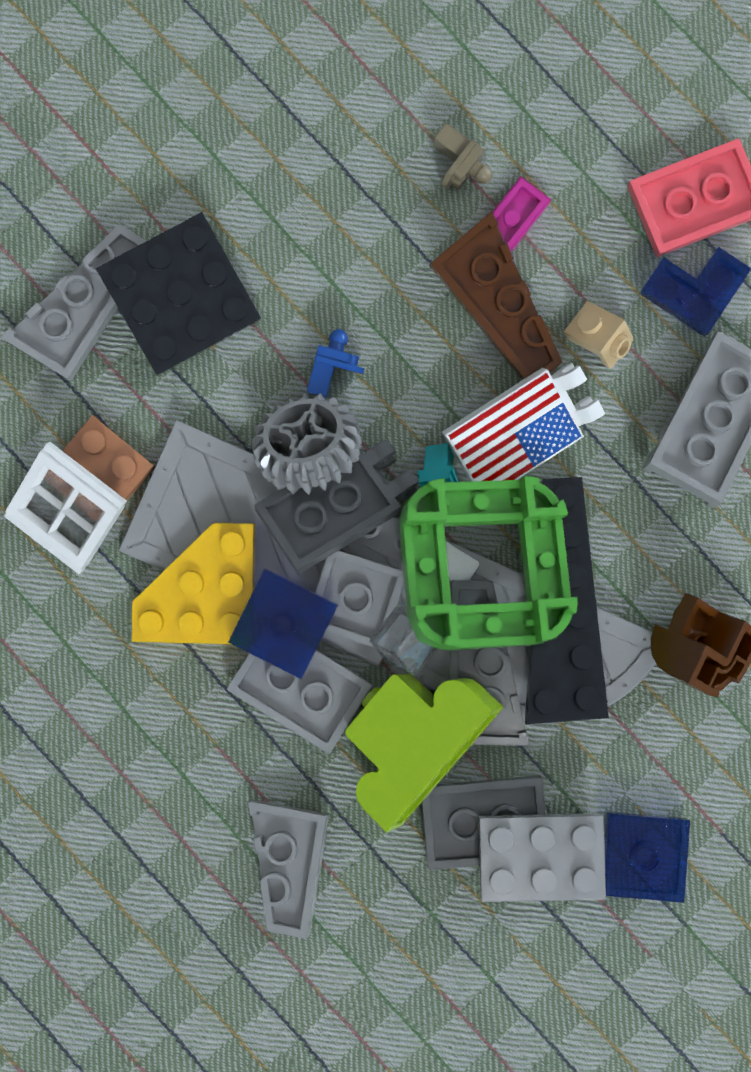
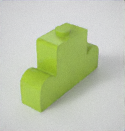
[345,673,504,833]

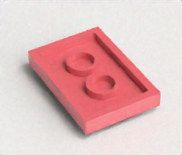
[627,138,751,258]

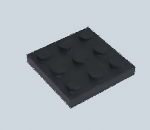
[96,212,261,376]

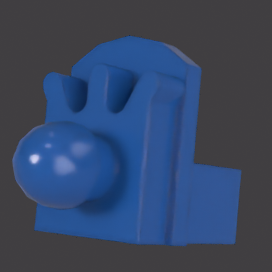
[307,329,365,398]

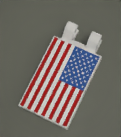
[442,363,605,481]

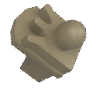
[433,123,493,190]

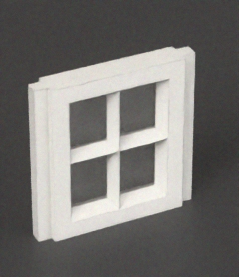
[4,442,127,574]

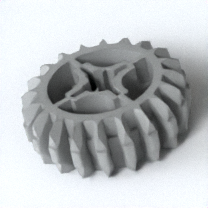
[252,393,362,495]

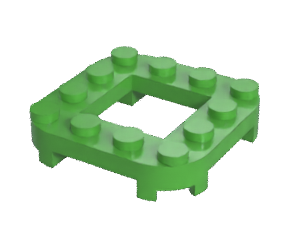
[399,476,578,650]

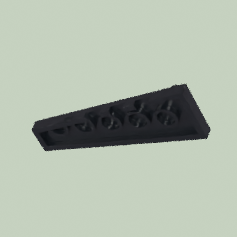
[525,477,609,725]

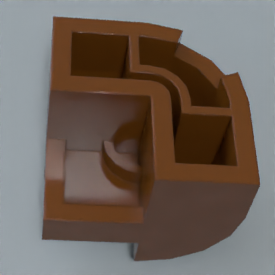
[650,593,751,697]

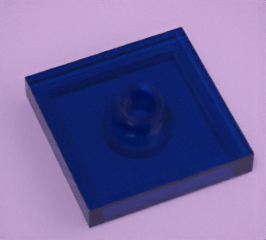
[228,568,339,679]
[604,811,690,903]

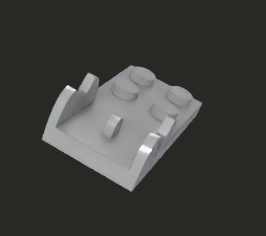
[641,331,751,509]

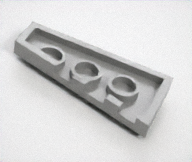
[0,224,146,381]

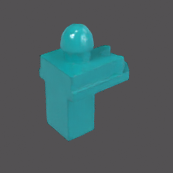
[417,443,459,488]

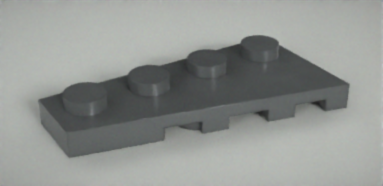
[449,580,530,746]

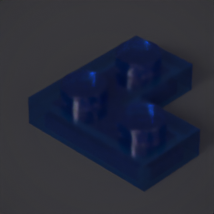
[639,247,751,337]

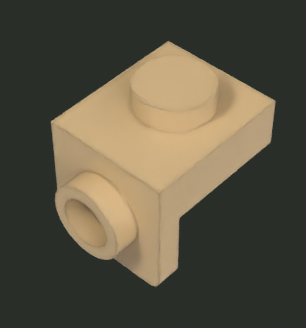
[564,301,633,369]

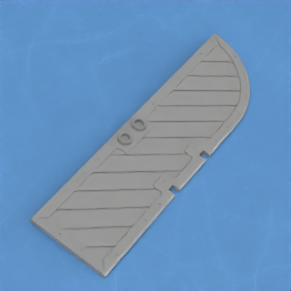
[119,420,656,725]

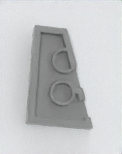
[248,799,329,939]

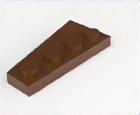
[429,212,562,380]

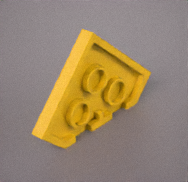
[132,522,256,645]

